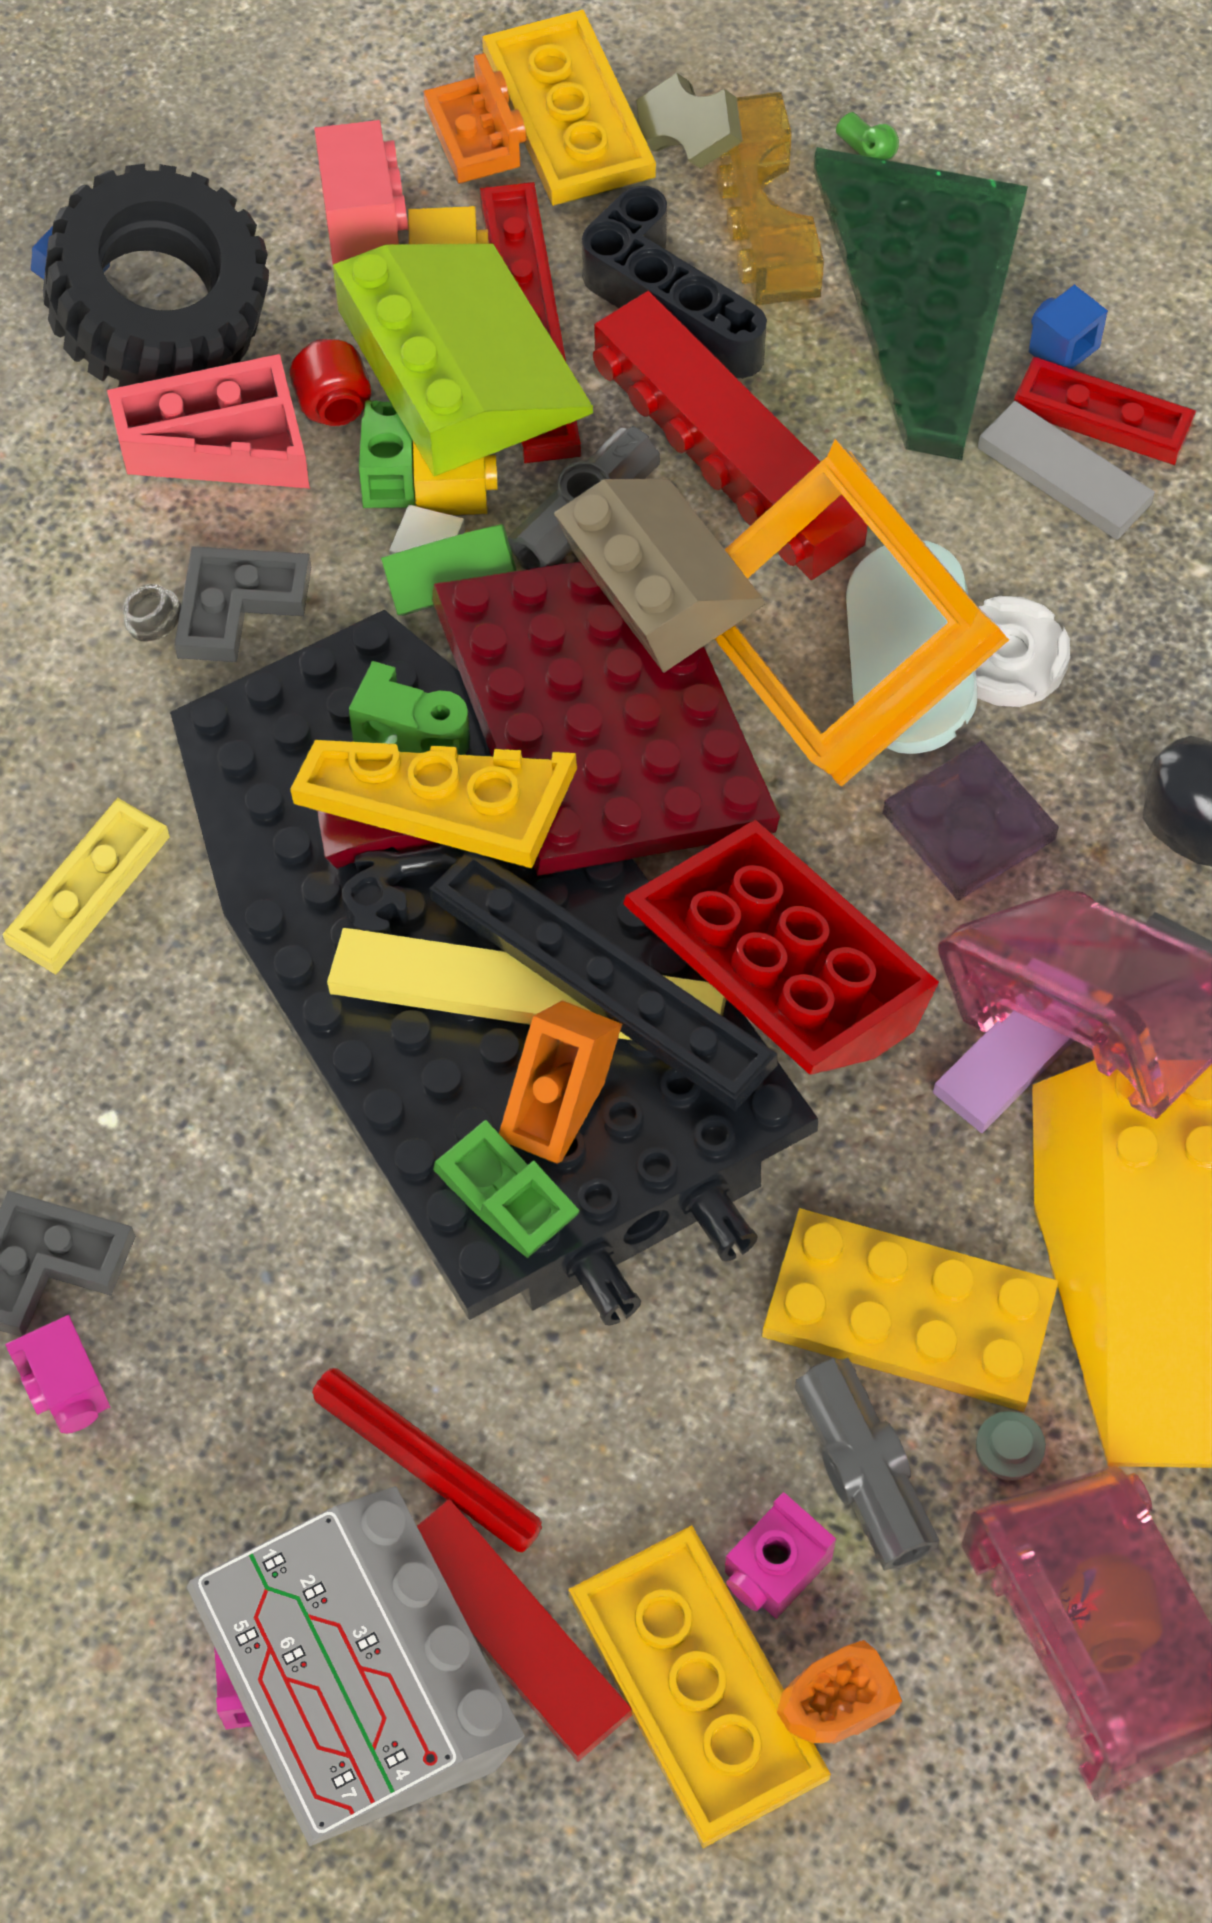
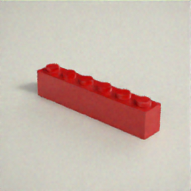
[593,291,868,581]

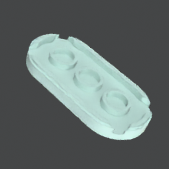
[846,540,977,754]

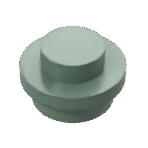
[975,1411,1046,1481]

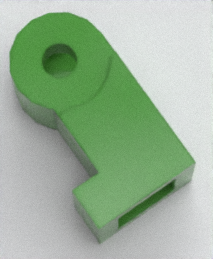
[359,400,415,508]
[349,661,471,755]

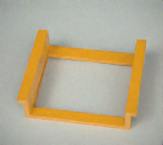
[715,439,1010,786]

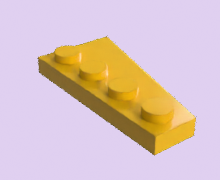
[290,740,577,868]

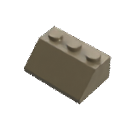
[554,479,765,673]

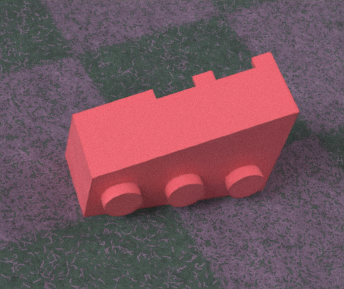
[314,120,408,264]
[107,354,310,489]

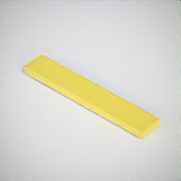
[327,928,726,1040]

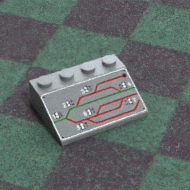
[187,1486,525,1847]

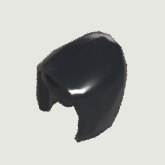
[1142,736,1212,867]

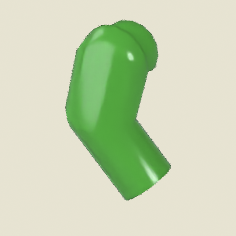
[836,112,899,164]

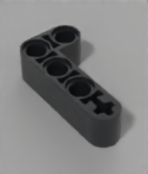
[582,186,767,379]

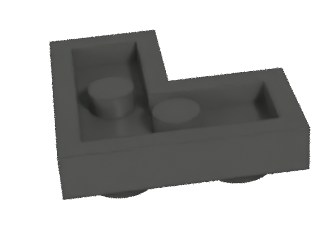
[174,546,312,662]
[0,1190,136,1337]

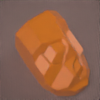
[777,1640,902,1744]

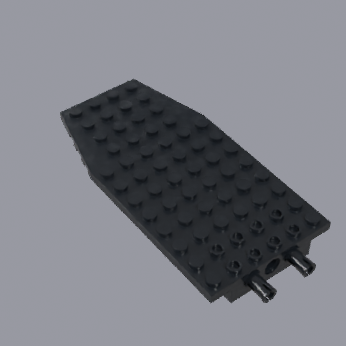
[170,610,818,1326]

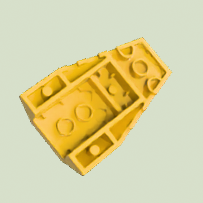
[1032,1057,1212,1468]

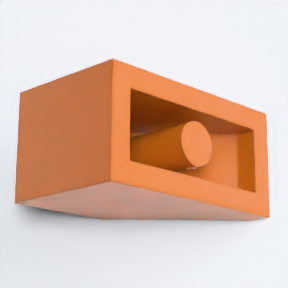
[499,1000,622,1164]

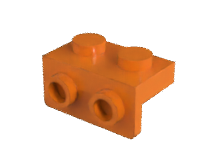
[423,53,526,184]

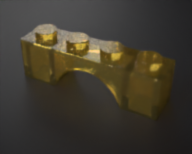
[717,92,824,306]

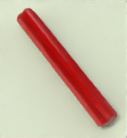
[312,1368,542,1553]

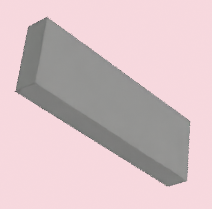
[978,401,1155,540]

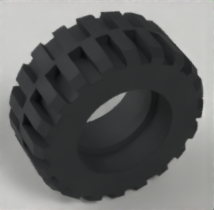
[43,164,269,388]

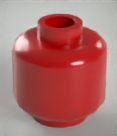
[289,339,372,426]

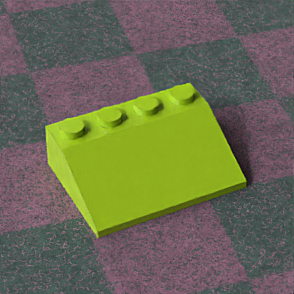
[333,244,593,477]

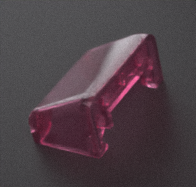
[938,889,1212,1119]
[961,1465,1212,1802]

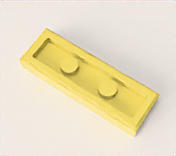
[2,798,170,975]

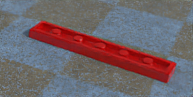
[480,182,581,464]

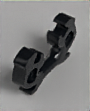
[342,844,510,935]

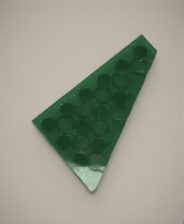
[813,147,1028,460]

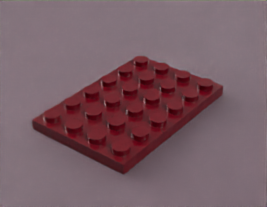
[432,562,780,876]

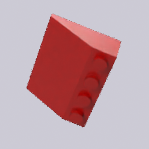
[623,819,939,1075]

